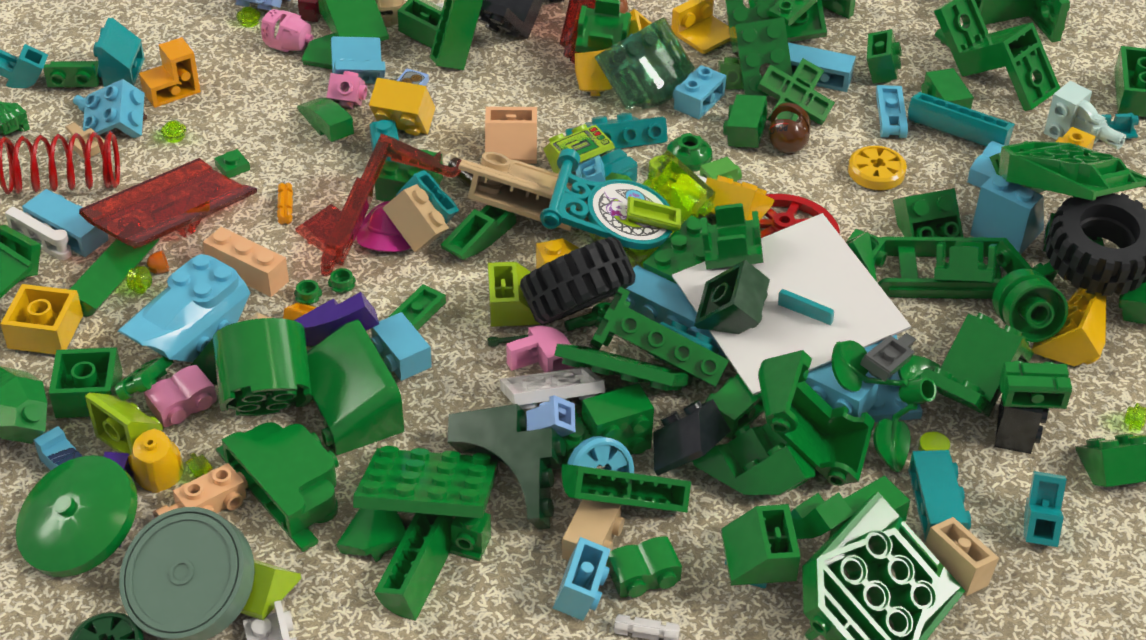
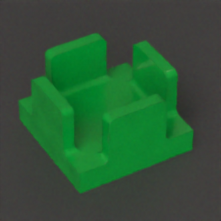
[575,0,632,59]
[701,203,764,270]
[934,241,998,282]

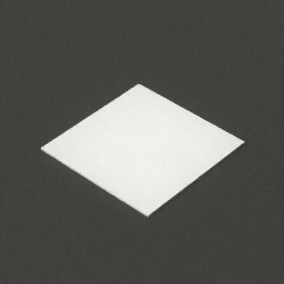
[672,213,911,396]

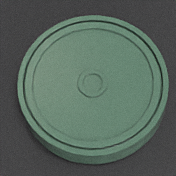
[119,507,255,640]

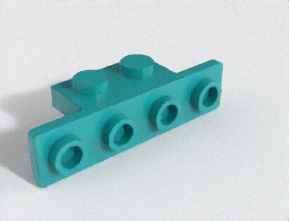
[565,113,668,149]

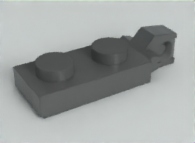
[860,333,916,381]

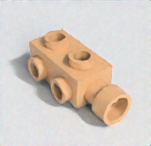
[153,463,248,518]

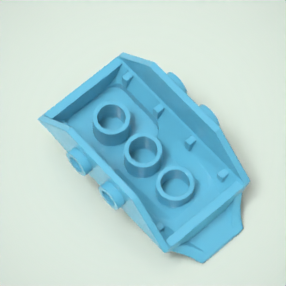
[118,254,250,362]

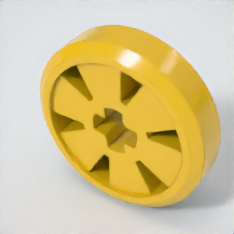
[848,146,907,190]

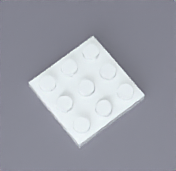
[500,367,605,409]

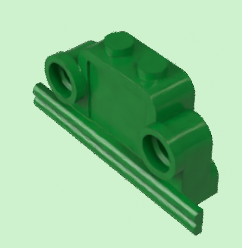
[216,422,339,552]

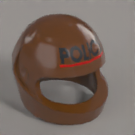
[769,103,811,154]

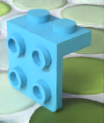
[83,79,145,138]

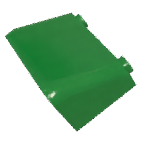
[307,319,404,456]
[758,350,875,486]

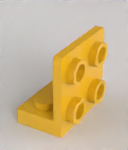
[671,0,731,54]

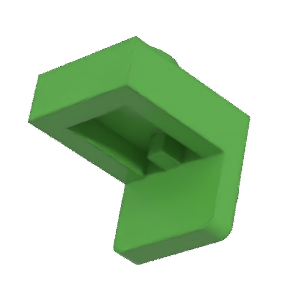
[718,57,743,89]

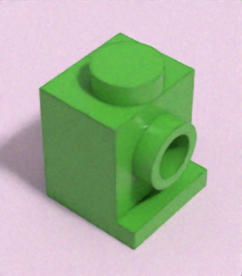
[700,157,742,182]

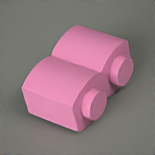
[144,365,217,428]

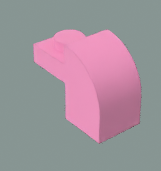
[506,326,574,372]

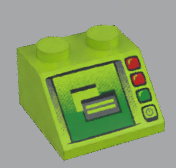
[543,124,615,174]

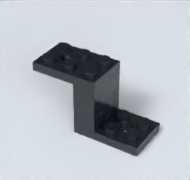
[478,0,565,39]

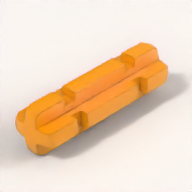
[277,182,293,225]

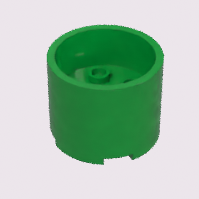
[213,318,312,416]

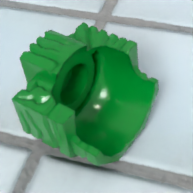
[0,101,30,135]

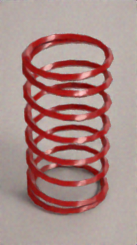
[0,131,120,195]

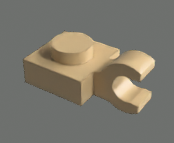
[65,122,105,160]

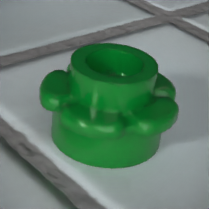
[328,268,356,293]
[294,280,322,305]

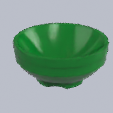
[666,133,712,172]

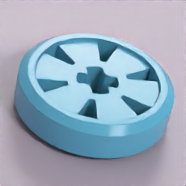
[568,436,634,501]

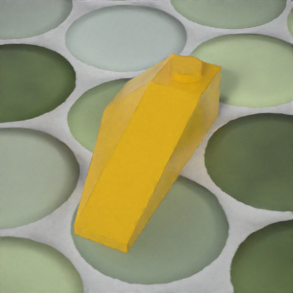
[1031,287,1106,367]

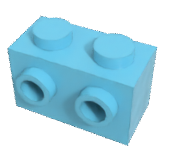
[673,65,727,119]
[370,312,432,381]
[553,537,611,621]

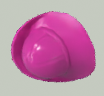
[357,201,411,252]

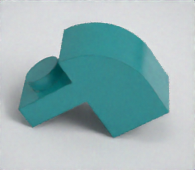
[0,44,48,88]
[1024,471,1067,547]

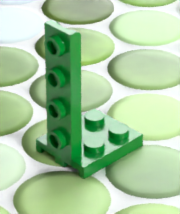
[768,0,855,26]
[589,287,729,387]

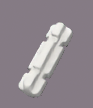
[614,614,680,640]

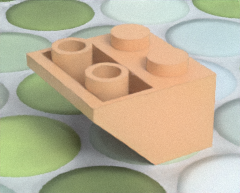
[485,107,537,164]

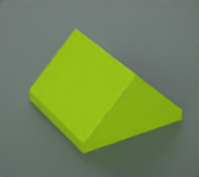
[241,559,302,620]

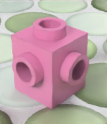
[326,71,367,109]

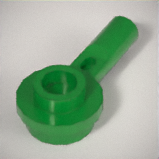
[564,302,611,331]

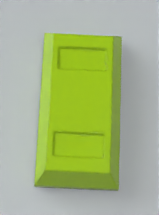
[627,196,681,232]

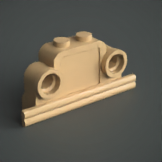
[458,152,586,231]

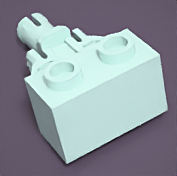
[1044,81,1126,149]

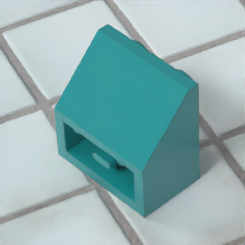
[93,18,145,87]

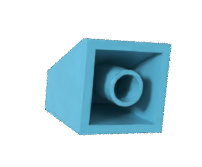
[970,173,1044,255]

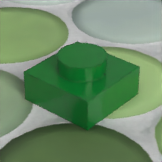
[214,149,250,179]

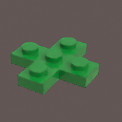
[757,58,835,125]

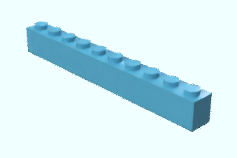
[626,265,878,417]

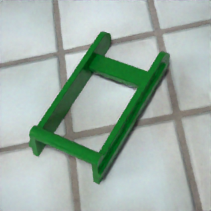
[878,237,1007,299]

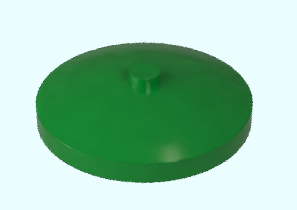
[16,455,138,577]

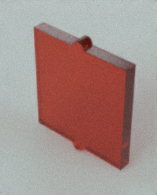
[295,204,361,253]

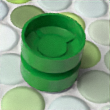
[992,269,1068,342]

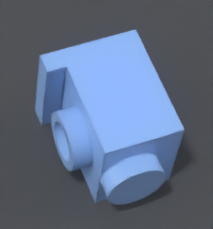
[526,395,576,437]

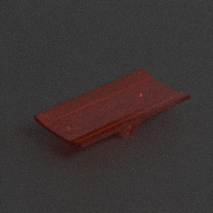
[79,158,257,248]

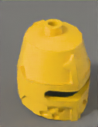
[575,48,618,96]
[128,428,184,493]

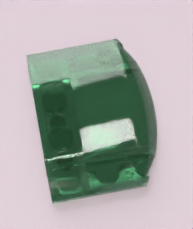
[595,17,695,110]

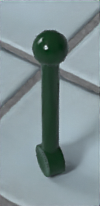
[487,335,528,347]

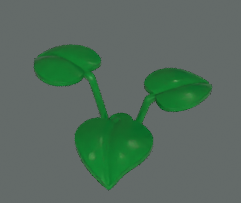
[831,340,941,472]

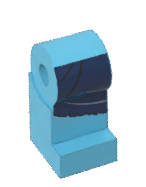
[34,426,82,470]

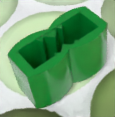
[607,536,682,598]

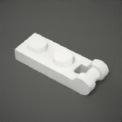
[5,207,72,260]

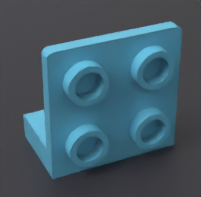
[331,36,386,84]

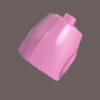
[261,9,313,53]

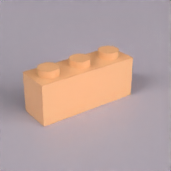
[203,227,289,297]

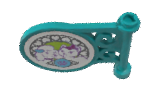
[540,149,673,250]

